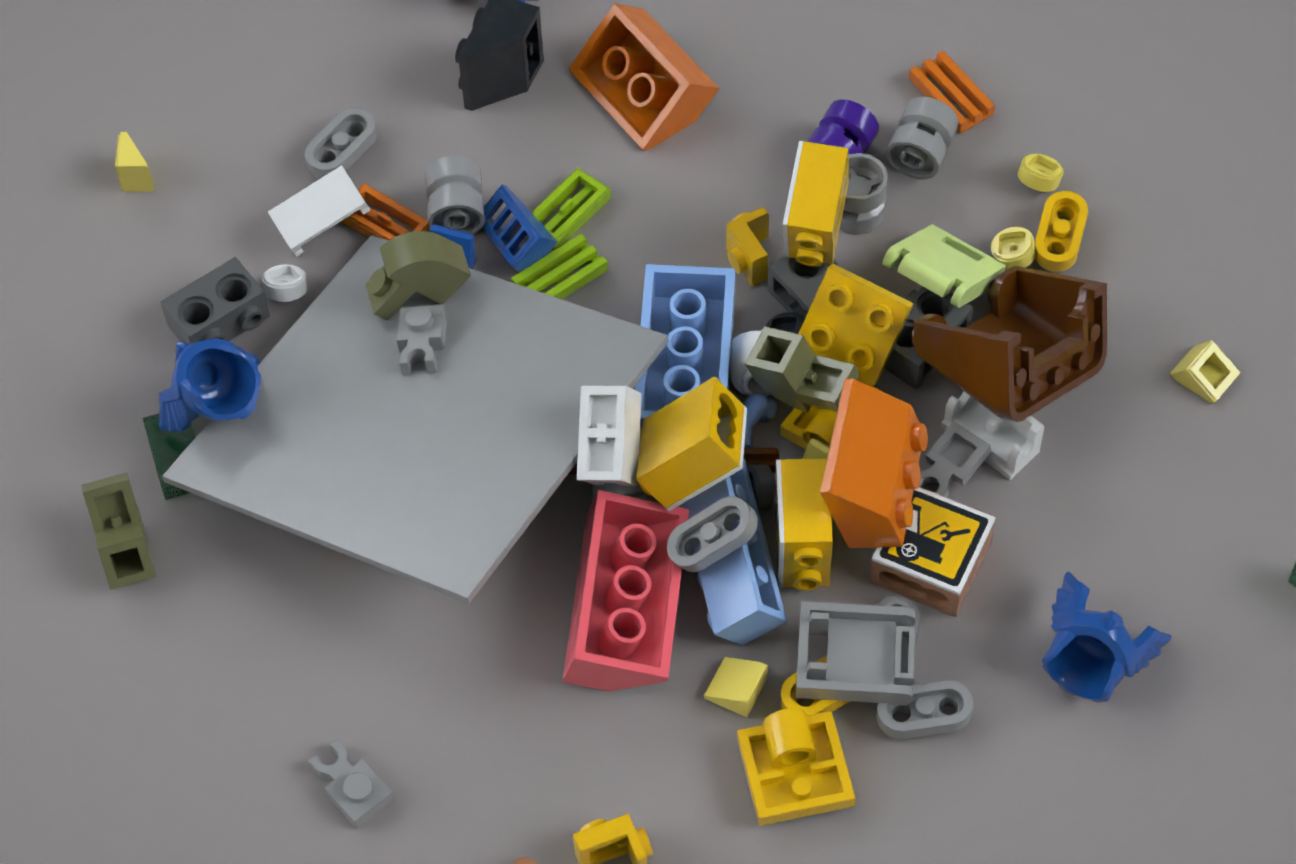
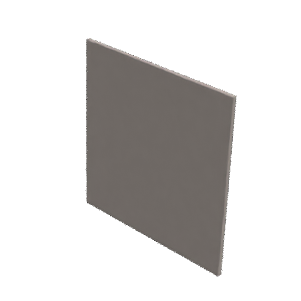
[162,235,669,604]

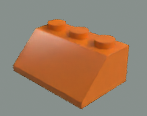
[568,3,720,151]
[820,378,928,549]

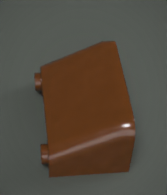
[912,266,1107,422]

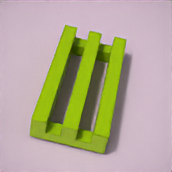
[531,168,611,251]
[511,233,608,300]

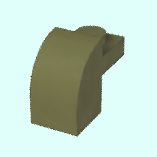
[365,231,471,321]
[745,326,860,412]
[81,472,156,590]

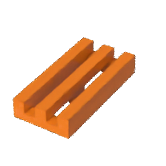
[909,51,995,134]
[340,183,430,241]

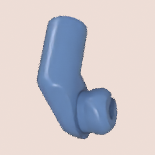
[742,393,777,448]

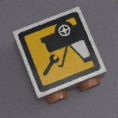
[869,487,996,617]

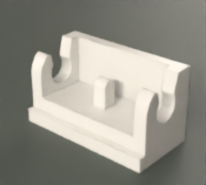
[268,165,370,256]
[577,386,642,486]
[941,391,1044,480]

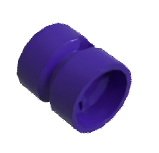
[808,99,879,155]

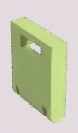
[882,224,1007,308]

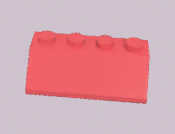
[562,490,689,692]

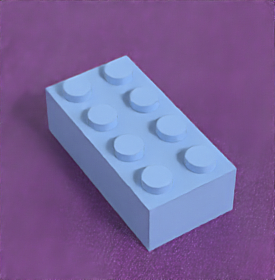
[635,264,735,428]

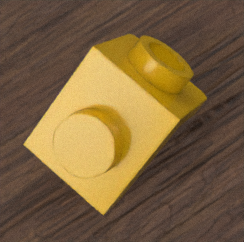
[726,207,769,286]
[573,813,653,864]

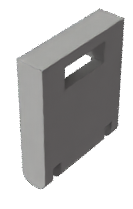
[796,601,916,704]

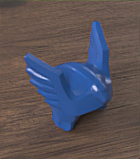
[159,338,261,433]
[1042,571,1172,703]

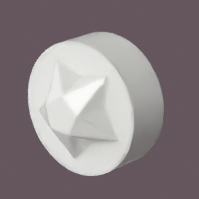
[262,264,307,302]

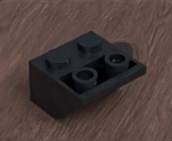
[455,0,544,111]

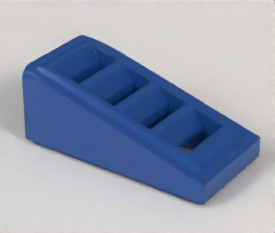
[483,184,558,272]

